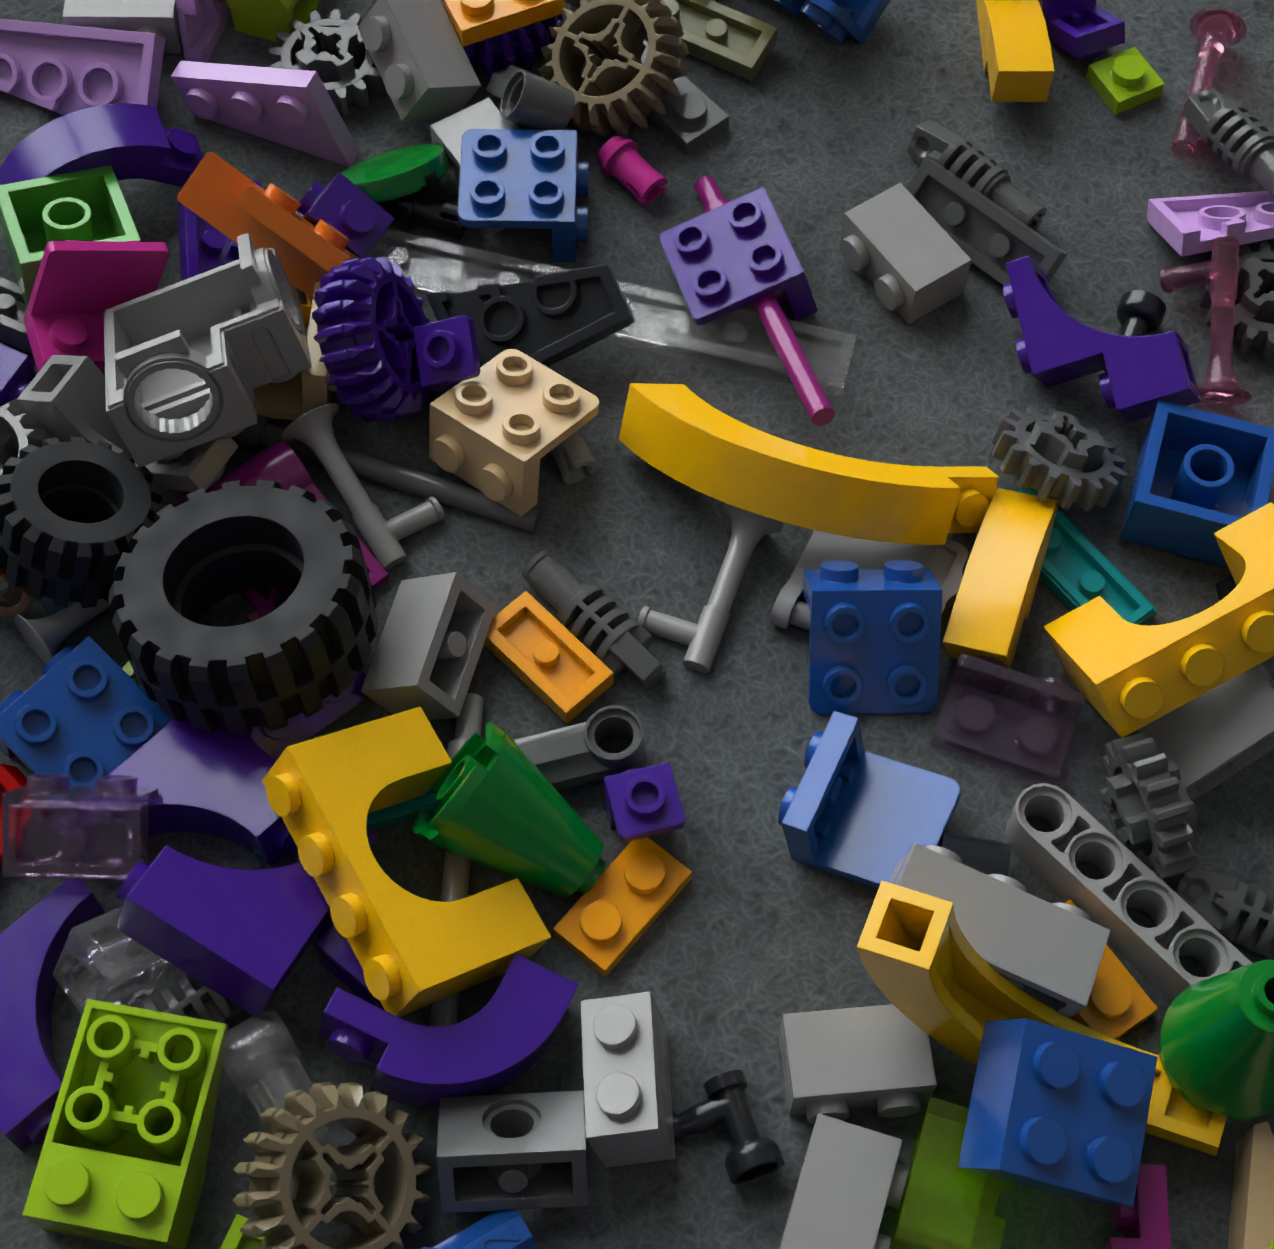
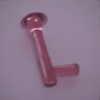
[1171,8,1247,155]
[1160,236,1252,406]

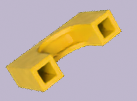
[1043,502,1274,738]
[262,706,551,1017]

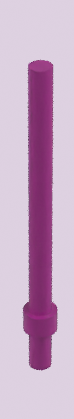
[694,176,835,426]

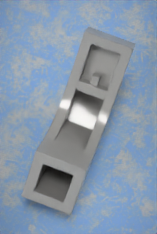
[16,355,238,505]

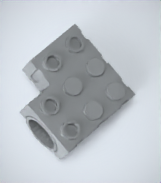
[104,233,312,467]

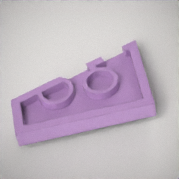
[170,61,360,167]
[1147,191,1274,257]

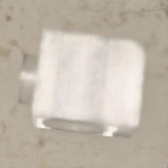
[53,906,167,1016]

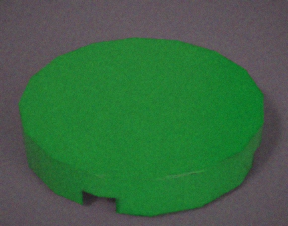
[341,144,450,203]

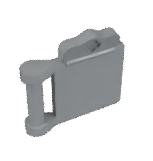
[770,530,969,631]

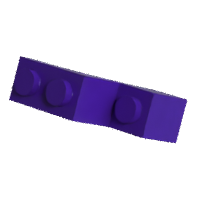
[1003,255,1201,422]

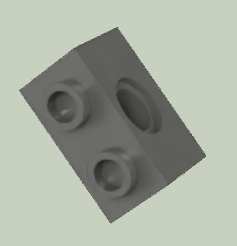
[437,1090,588,1213]

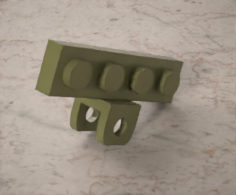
[565,0,777,81]

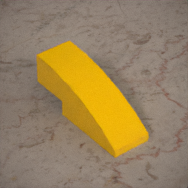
[976,0,1055,102]
[943,488,1059,671]

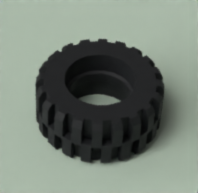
[109,480,378,735]

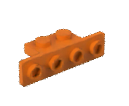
[177,152,358,299]

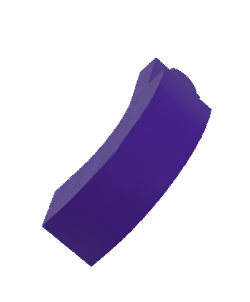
[0,103,203,187]
[319,954,578,1106]

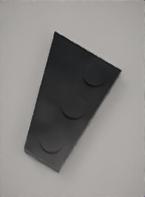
[426,264,636,367]

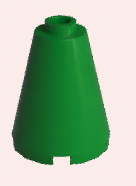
[411,721,606,898]
[1159,960,1274,1121]

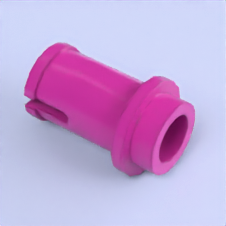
[597,136,668,207]

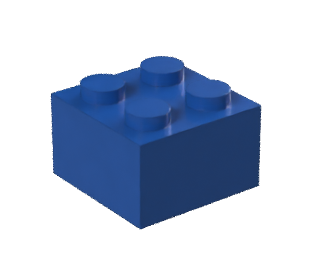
[1119,399,1274,568]
[958,1018,1157,1206]

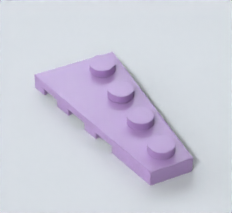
[0,19,165,115]

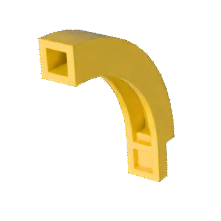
[619,383,1000,545]
[857,881,1228,1156]

